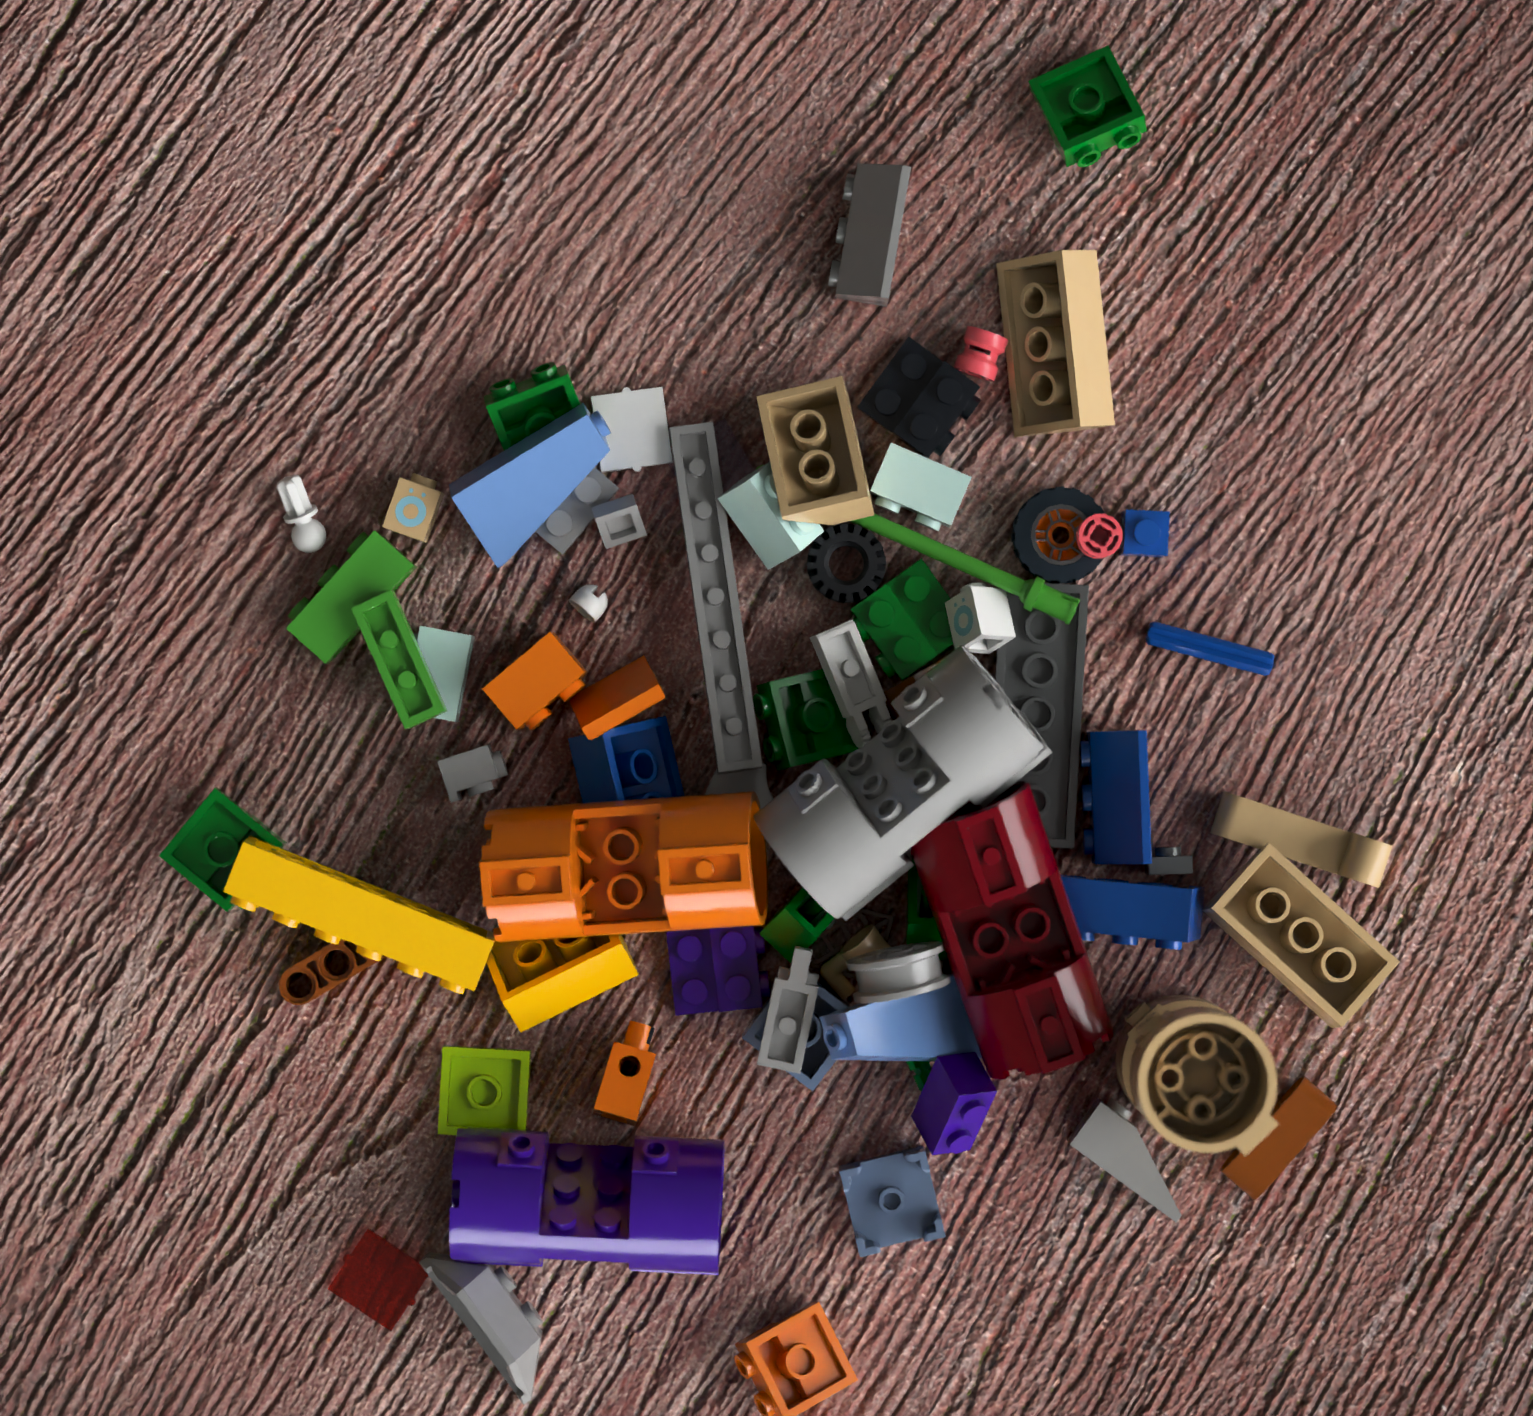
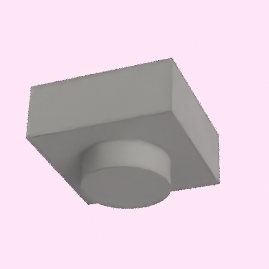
[591,494,647,549]

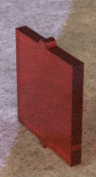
[328,1228,429,1331]

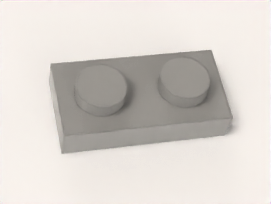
[535,468,620,555]

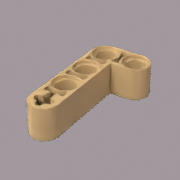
[1210,791,1393,888]

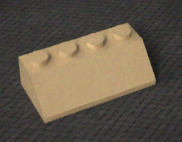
[996,250,1115,437]
[1202,843,1400,1028]

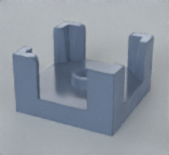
[839,1146,946,1257]

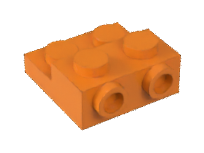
[734,1302,858,1416]

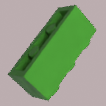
[286,530,417,664]

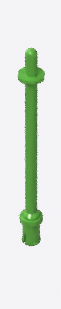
[755,465,1080,625]

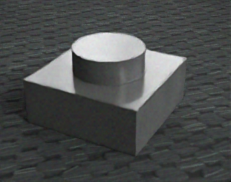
[1145,846,1193,875]

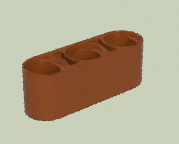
[279,939,386,1005]
[1220,1076,1337,1200]

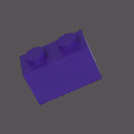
[911,1052,997,1155]

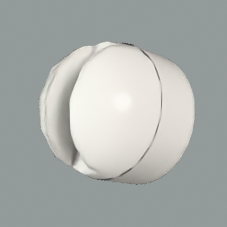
[569,584,608,623]

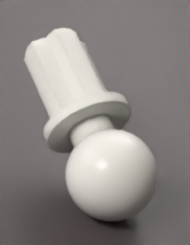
[276,475,326,553]

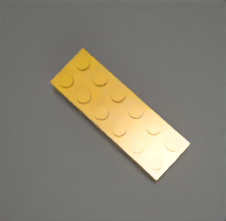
[223,836,495,994]

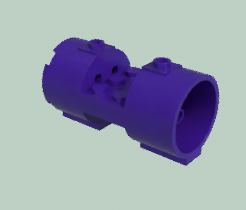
[449,1127,725,1275]

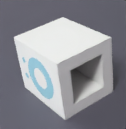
[945,582,1016,654]

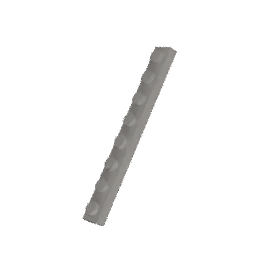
[669,422,762,775]

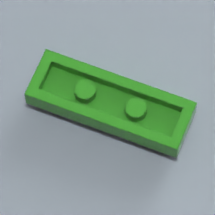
[351,590,448,729]

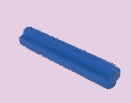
[1145,622,1274,676]

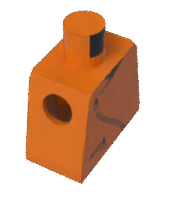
[593,1021,656,1126]

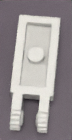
[810,619,891,749]

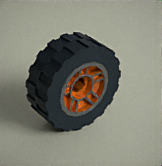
[1011,486,1108,584]

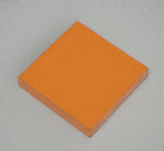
[569,656,666,741]

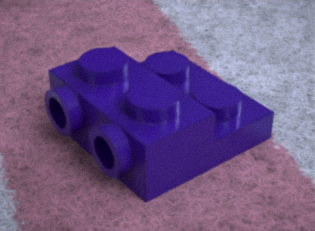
[666,926,770,1016]

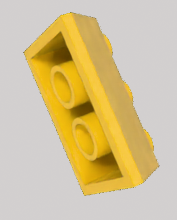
[486,934,639,1033]

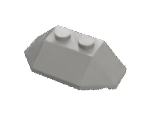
[419,1252,543,1405]

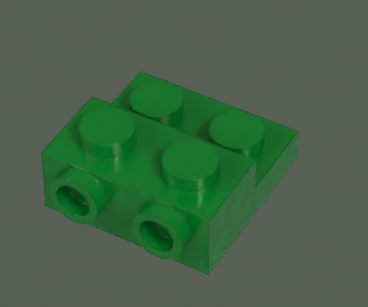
[1028,45,1147,167]
[483,362,580,451]
[850,558,953,681]
[753,669,859,771]
[159,787,287,912]

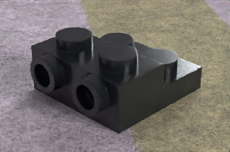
[857,337,981,458]

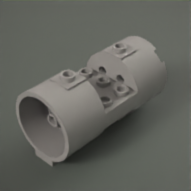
[754,645,1052,921]

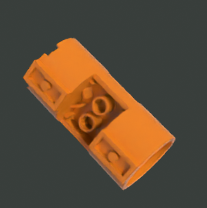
[479,791,768,942]

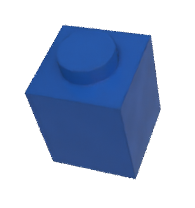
[1119,509,1170,558]

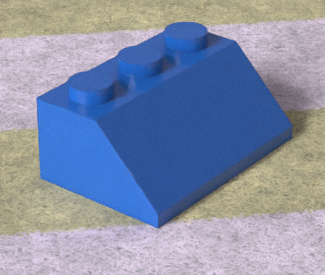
[568,716,684,803]
[1079,730,1152,864]

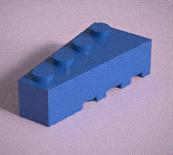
[1060,874,1205,950]

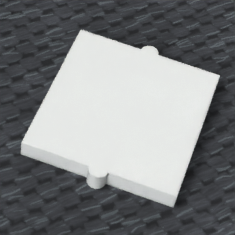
[591,387,673,473]

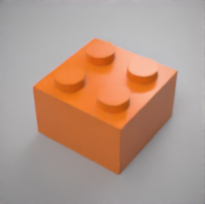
[482,631,588,731]

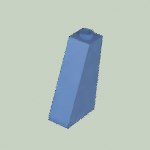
[449,402,611,568]
[820,973,982,1062]

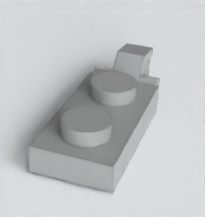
[757,946,819,1074]

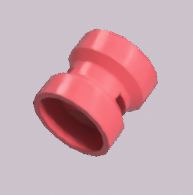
[954,326,1008,382]
[1076,513,1123,559]

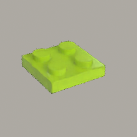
[438,1045,531,1135]

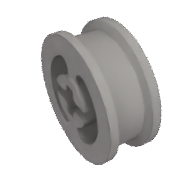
[846,941,951,1003]

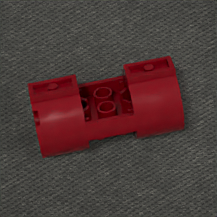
[910,781,1114,1079]

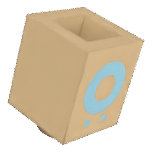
[382,473,444,543]

